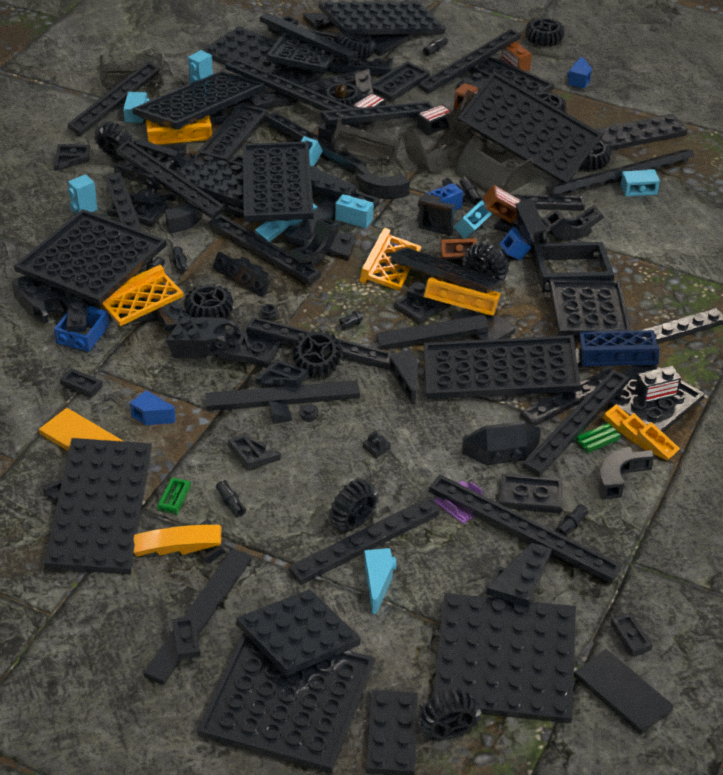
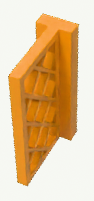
[146,115,212,145]
[359,228,422,291]
[99,265,184,326]
[424,277,501,316]

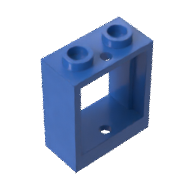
[54,306,109,352]

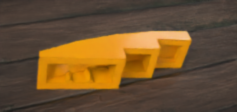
[602,404,680,461]
[134,525,221,557]

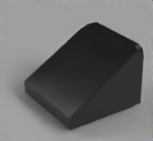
[269,401,292,424]

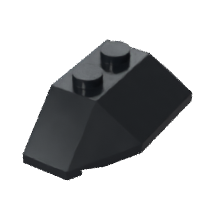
[462,421,541,465]

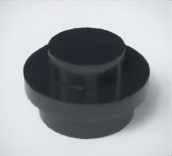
[260,304,278,320]
[299,404,319,422]

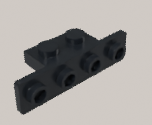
[213,252,270,297]

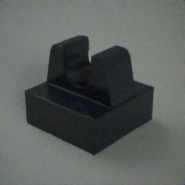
[363,431,391,458]

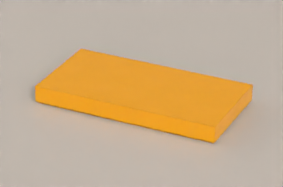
[39,408,123,451]

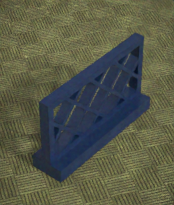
[579,330,659,366]

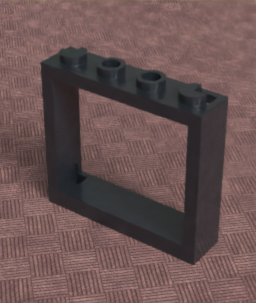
[533,242,614,292]

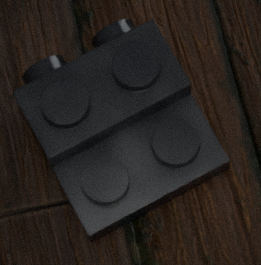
[417,193,455,236]

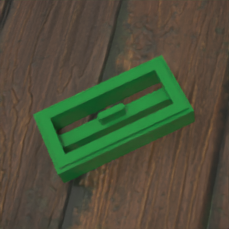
[576,423,620,453]
[157,477,191,515]

